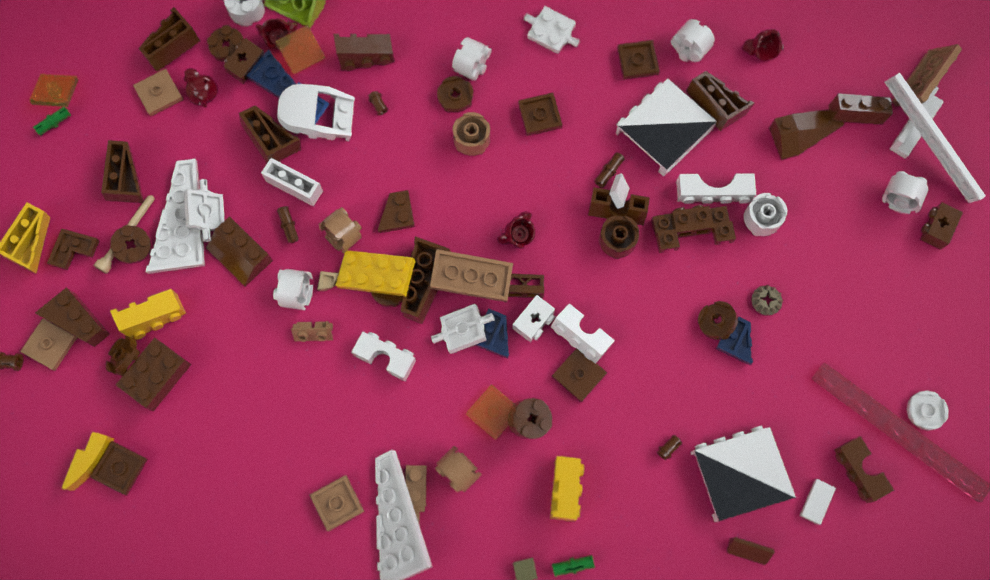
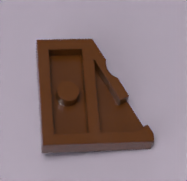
[378,190,415,233]

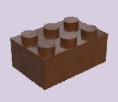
[116,337,192,412]

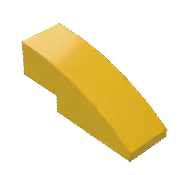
[62,432,115,491]

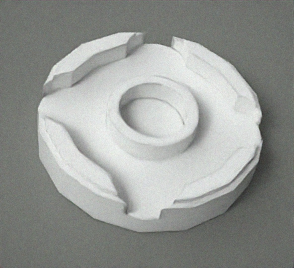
[906,391,949,431]

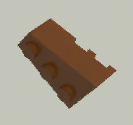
[35,287,110,347]

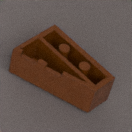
[138,7,200,72]
[333,34,395,71]
[686,71,754,131]
[239,105,301,163]
[101,140,144,203]

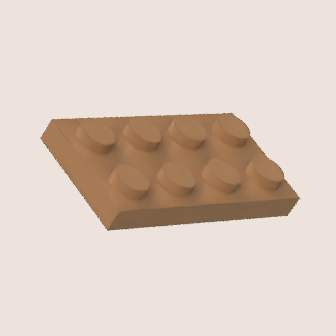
[892,44,962,106]
[430,249,513,302]

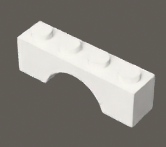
[676,174,756,204]

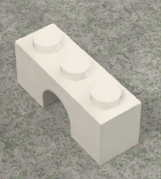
[551,304,615,364]
[352,332,416,381]

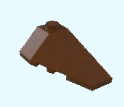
[769,109,844,160]

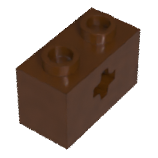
[224,38,264,84]
[920,202,963,250]

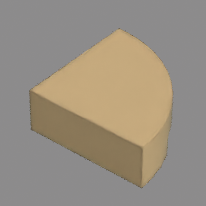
[317,271,339,291]

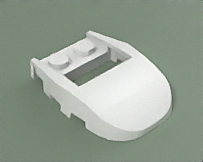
[277,84,355,141]

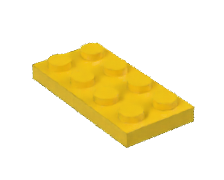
[335,250,416,297]

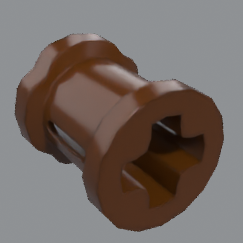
[0,352,23,371]

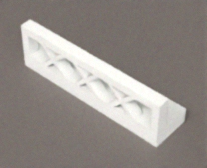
[890,87,944,159]

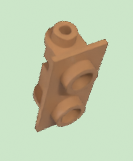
[291,321,333,342]

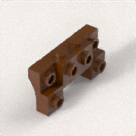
[651,205,736,253]

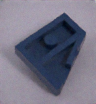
[475,308,509,359]
[716,316,753,366]

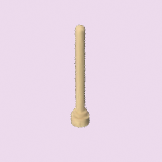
[93,195,154,274]

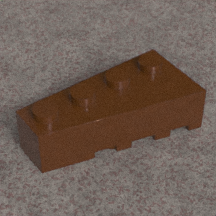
[400,236,451,324]

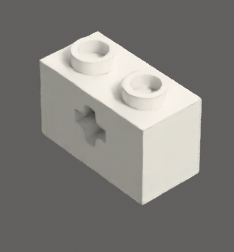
[512,295,555,343]

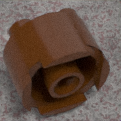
[599,215,639,259]
[508,398,552,439]

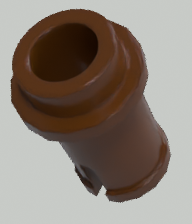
[368,91,388,115]
[657,435,682,460]

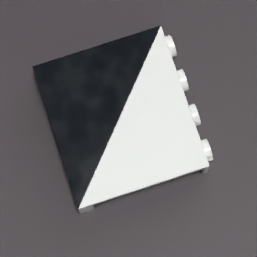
[616,79,717,177]
[690,426,796,522]

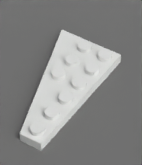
[145,159,205,274]
[375,450,432,580]

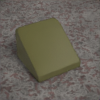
[513,558,538,580]

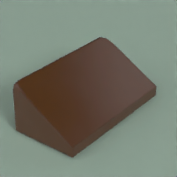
[727,537,775,565]

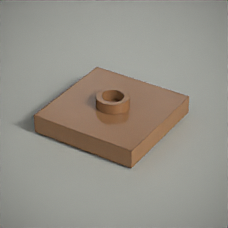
[133,69,183,116]
[20,319,77,371]
[310,475,365,532]

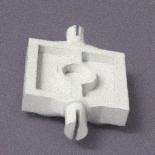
[524,6,580,54]
[184,179,225,242]
[431,304,495,354]

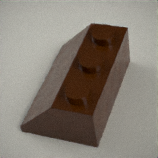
[206,216,273,287]

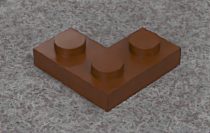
[47,229,100,270]

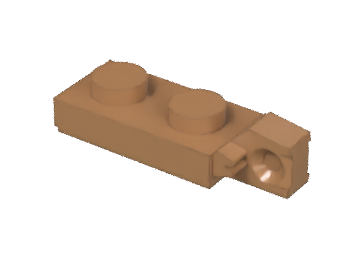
[406,465,427,523]

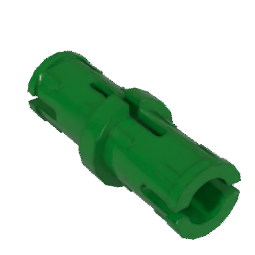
[33,106,72,136]
[552,555,595,577]

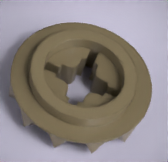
[752,285,783,315]

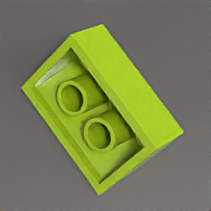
[264,0,326,28]

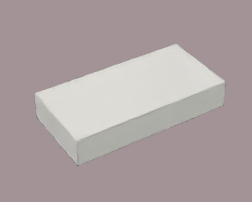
[609,173,630,208]
[800,479,836,525]

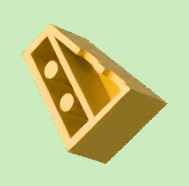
[0,202,50,274]
[110,289,186,340]
[550,456,584,521]

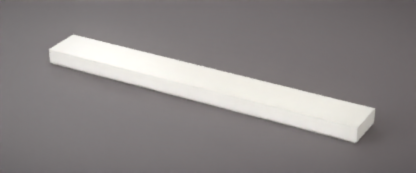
[885,73,986,203]

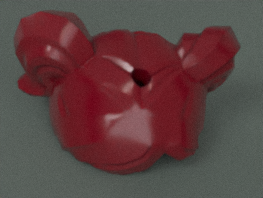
[256,18,298,49]
[742,29,784,61]
[184,68,218,107]
[497,212,536,249]

